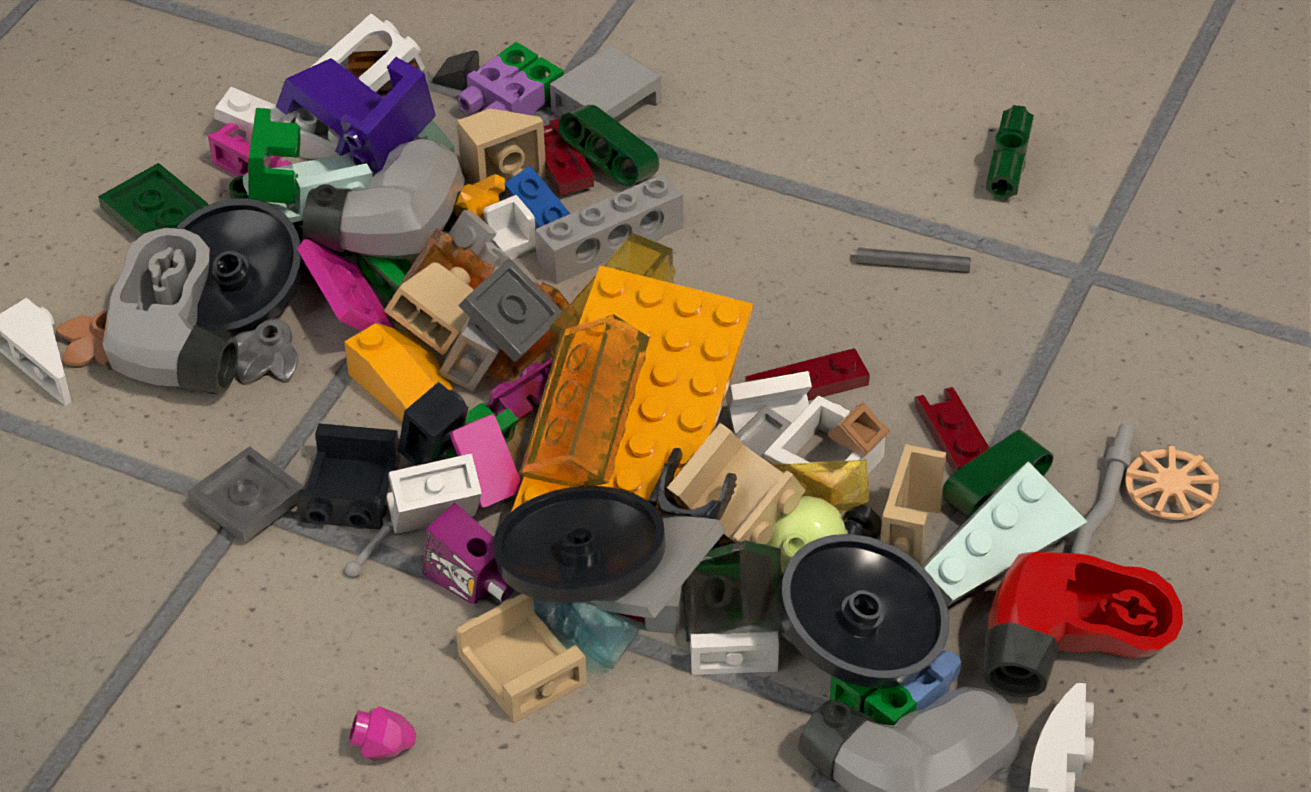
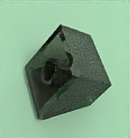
[684,540,785,642]

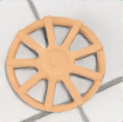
[1125,446,1219,520]

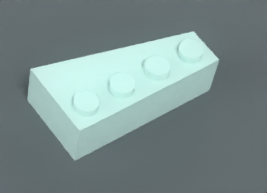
[922,462,1088,607]

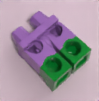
[458,41,564,116]

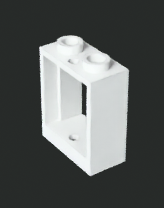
[764,396,886,509]

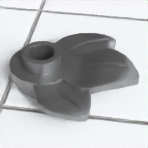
[234,319,298,385]

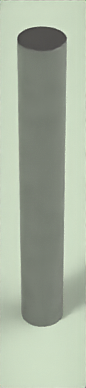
[856,248,971,272]

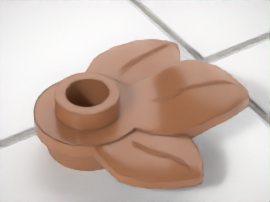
[56,310,109,366]

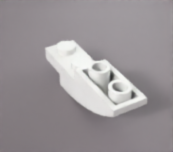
[214,87,350,159]
[1028,683,1094,792]

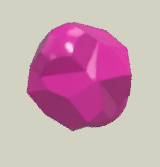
[349,706,416,761]

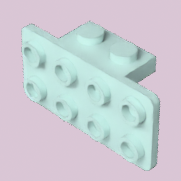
[243,152,376,223]

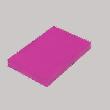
[296,239,395,331]

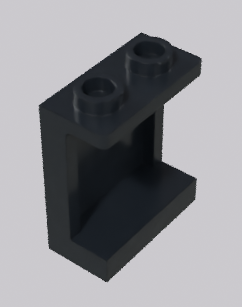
[297,423,401,530]

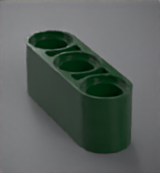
[558,104,660,186]
[942,430,1054,519]

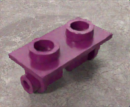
[487,358,560,421]

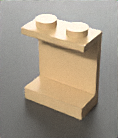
[667,423,806,556]
[880,444,946,566]

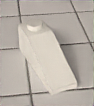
[0,297,71,406]

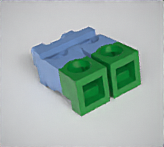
[829,650,961,725]

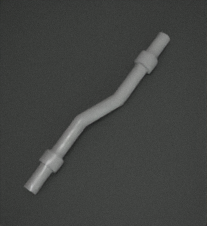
[1070,423,1135,555]

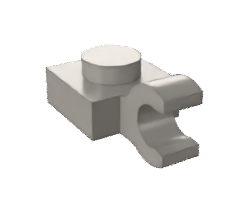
[444,210,510,270]

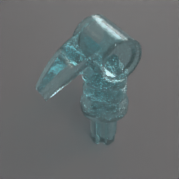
[533,598,639,669]

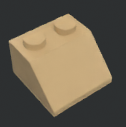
[457,108,546,185]

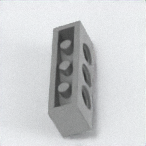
[535,174,683,284]

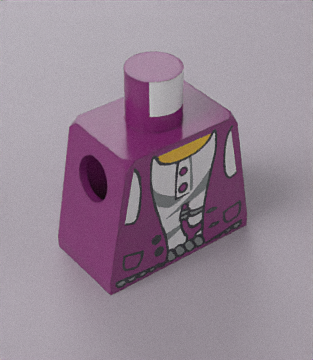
[422,503,514,604]

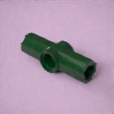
[986,105,1034,200]

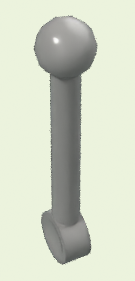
[345,514,394,577]

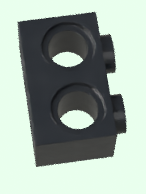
[397,382,469,466]

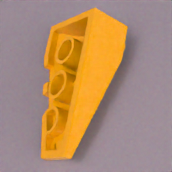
[344,323,453,422]

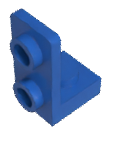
[498,165,570,228]

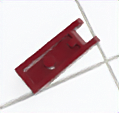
[914,387,990,473]

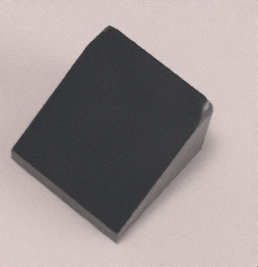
[433,50,480,90]

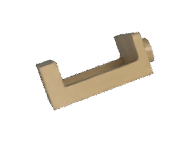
[456,594,587,723]

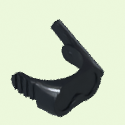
[648,448,737,520]

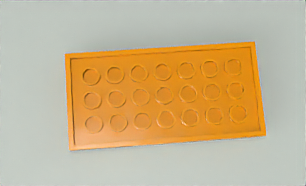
[511,265,753,513]

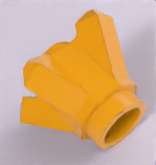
[453,174,505,221]

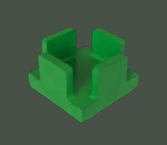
[248,108,301,204]

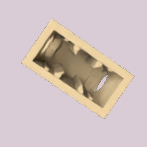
[384,262,474,356]

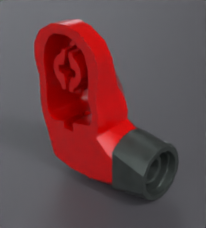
[983,552,1183,697]

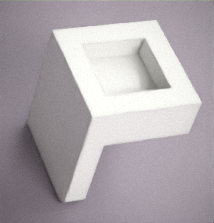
[484,195,536,260]

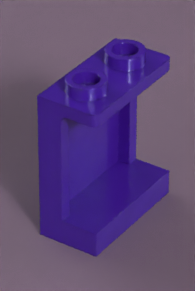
[340,57,436,174]
[276,58,383,156]

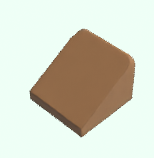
[827,401,890,457]

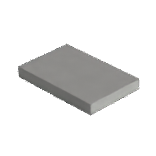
[588,513,725,619]

